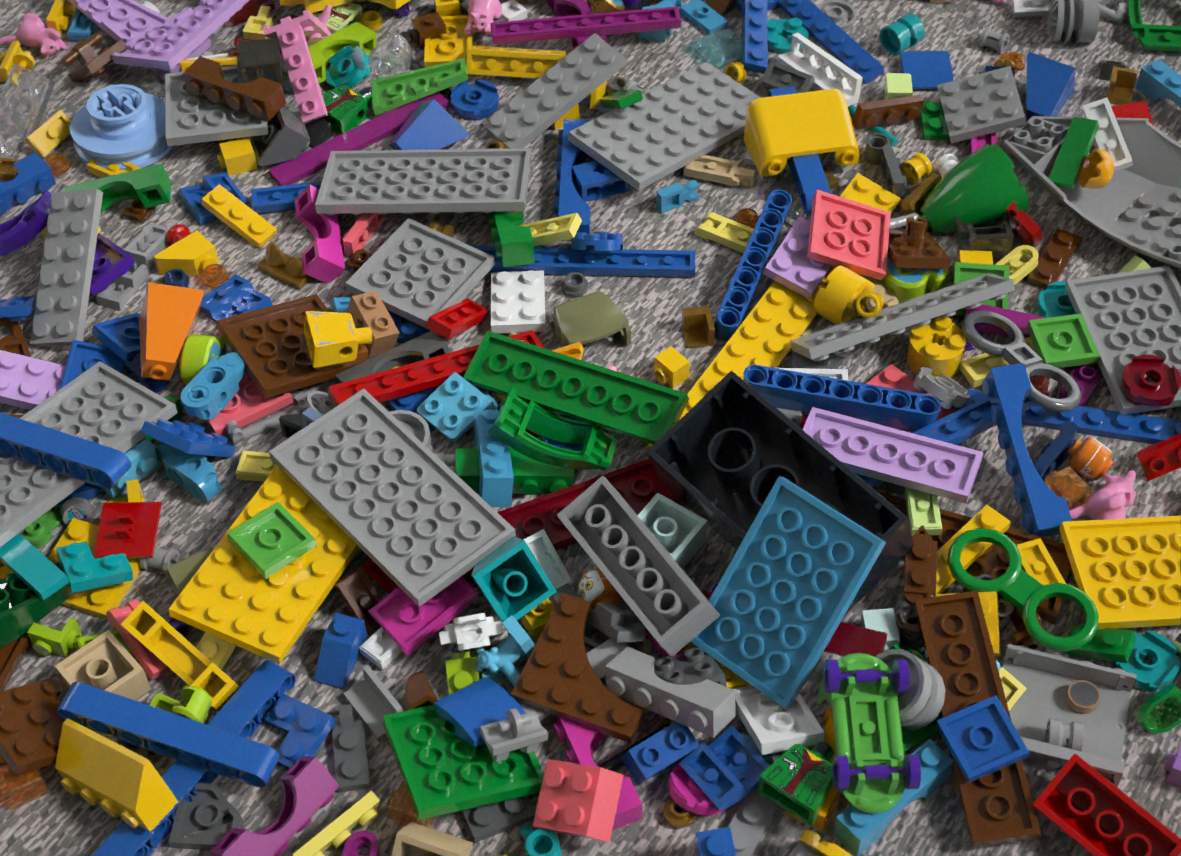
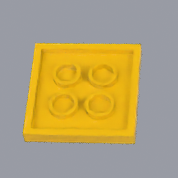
[48,518,142,619]

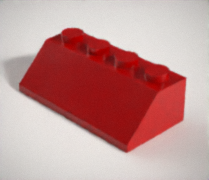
[1032,753,1181,856]

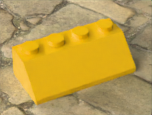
[55,718,178,832]

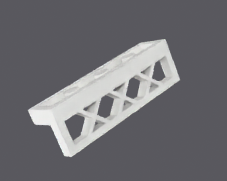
[777,33,863,106]

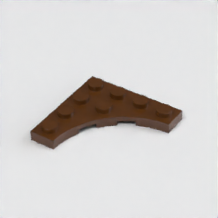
[511,593,643,743]

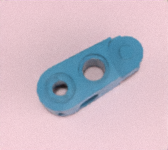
[181,352,247,420]
[155,442,222,504]

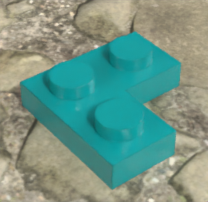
[56,542,133,593]

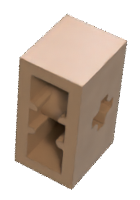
[346,291,399,358]

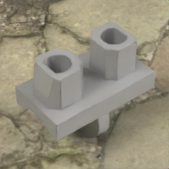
[480,708,548,762]

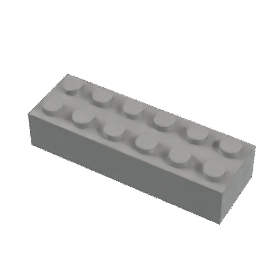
[557,476,720,656]

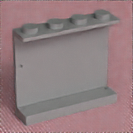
[1002,644,1137,787]

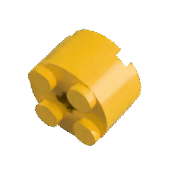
[813,265,876,325]
[907,317,966,377]

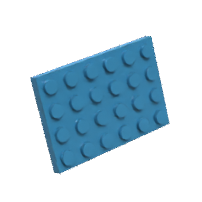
[690,476,886,709]

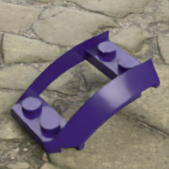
[0,189,51,256]

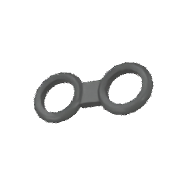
[961,310,1082,412]

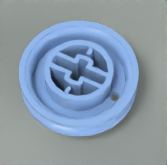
[70,84,173,170]

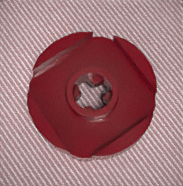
[1121,354,1181,407]

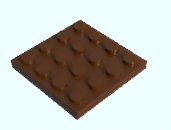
[217,294,366,398]

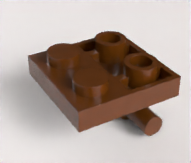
[61,33,127,82]

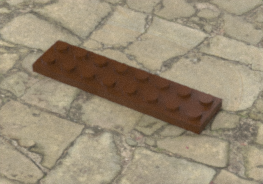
[914,590,1041,848]

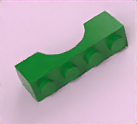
[65,163,172,215]
[486,211,535,267]

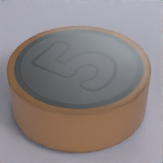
[1066,680,1100,714]

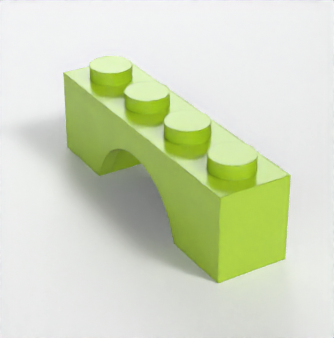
[288,22,377,84]

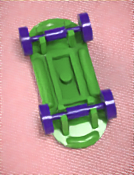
[823,653,921,814]

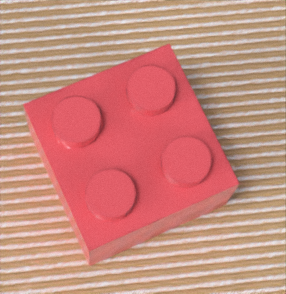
[533,759,624,842]

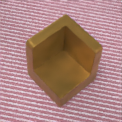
[1106,66,1138,105]
[682,305,715,349]

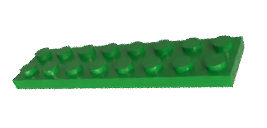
[463,330,689,445]

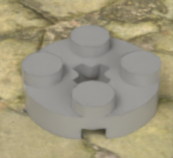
[913,367,970,409]

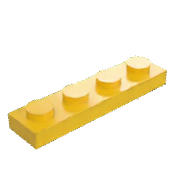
[936,505,1011,594]

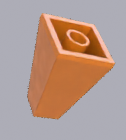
[139,282,204,380]

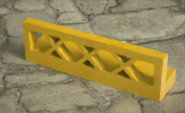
[467,46,566,78]

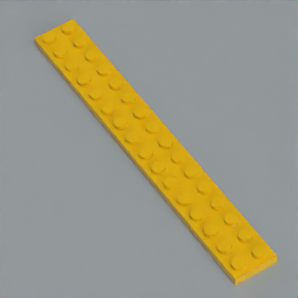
[646,173,901,452]

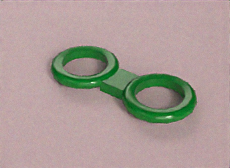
[947,528,1099,652]

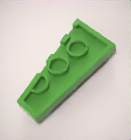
[371,58,468,116]

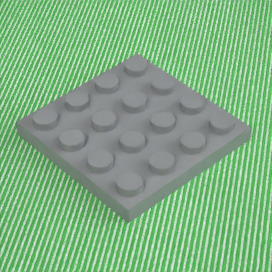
[165,62,268,146]
[345,218,495,331]

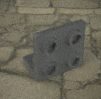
[654,648,727,725]

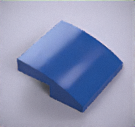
[899,51,953,91]
[178,172,248,226]
[199,274,273,323]
[434,677,526,746]
[679,726,770,811]

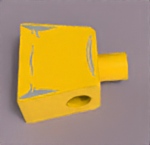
[304,311,372,368]

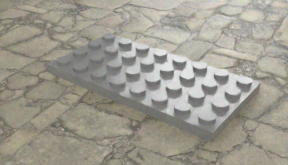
[568,62,761,191]
[315,148,532,215]
[0,361,177,547]
[269,389,516,607]

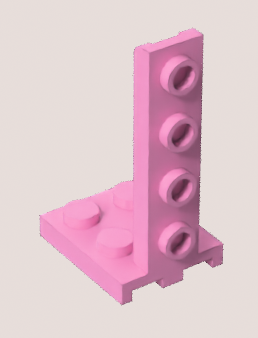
[262,10,328,124]

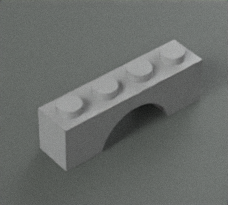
[605,647,735,738]

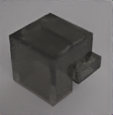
[237,38,286,94]
[954,213,1014,265]

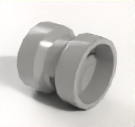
[1045,718,1084,751]

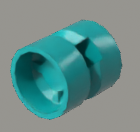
[879,13,925,56]

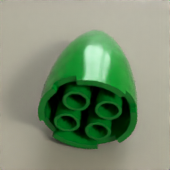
[919,143,1029,234]

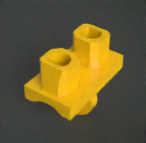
[0,40,35,86]

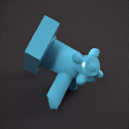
[476,615,535,687]

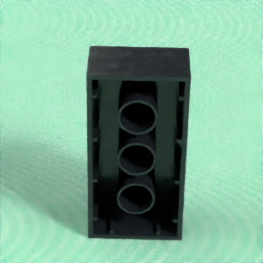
[646,370,914,616]

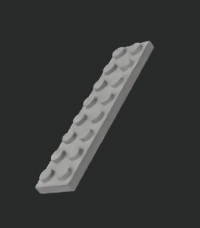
[790,273,1015,361]

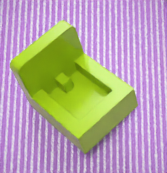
[27,618,82,658]
[445,652,479,695]

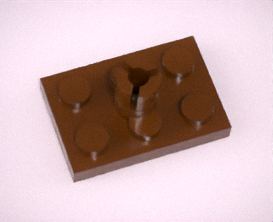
[888,217,951,269]

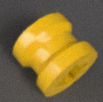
[901,153,932,184]

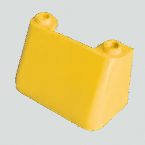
[744,89,859,177]

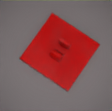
[93,502,162,559]

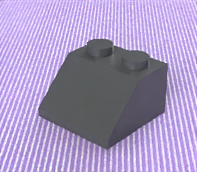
[250,107,310,167]

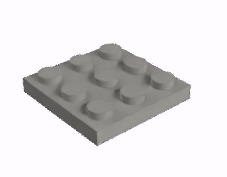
[937,66,1026,143]

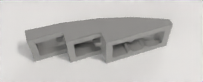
[96,223,171,311]

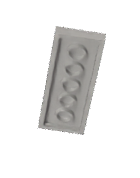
[483,33,627,149]
[30,189,103,347]

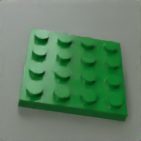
[383,705,544,820]

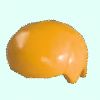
[1079,149,1114,189]

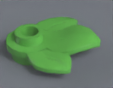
[21,509,63,548]

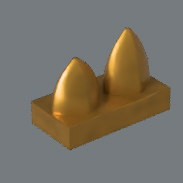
[898,173,942,216]
[258,242,313,290]

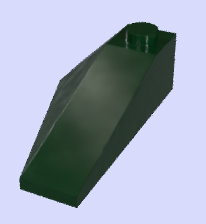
[0,563,76,647]

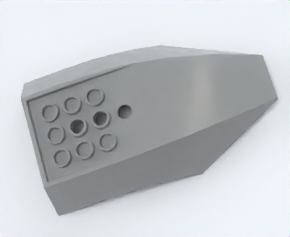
[1004,116,1181,271]

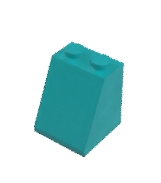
[471,537,557,622]

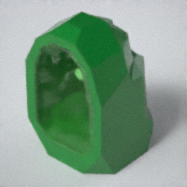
[1136,683,1181,733]

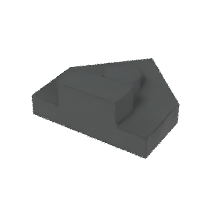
[586,602,649,643]

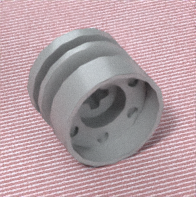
[1047,0,1100,43]

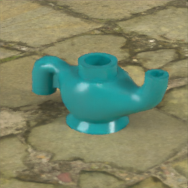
[518,825,562,856]

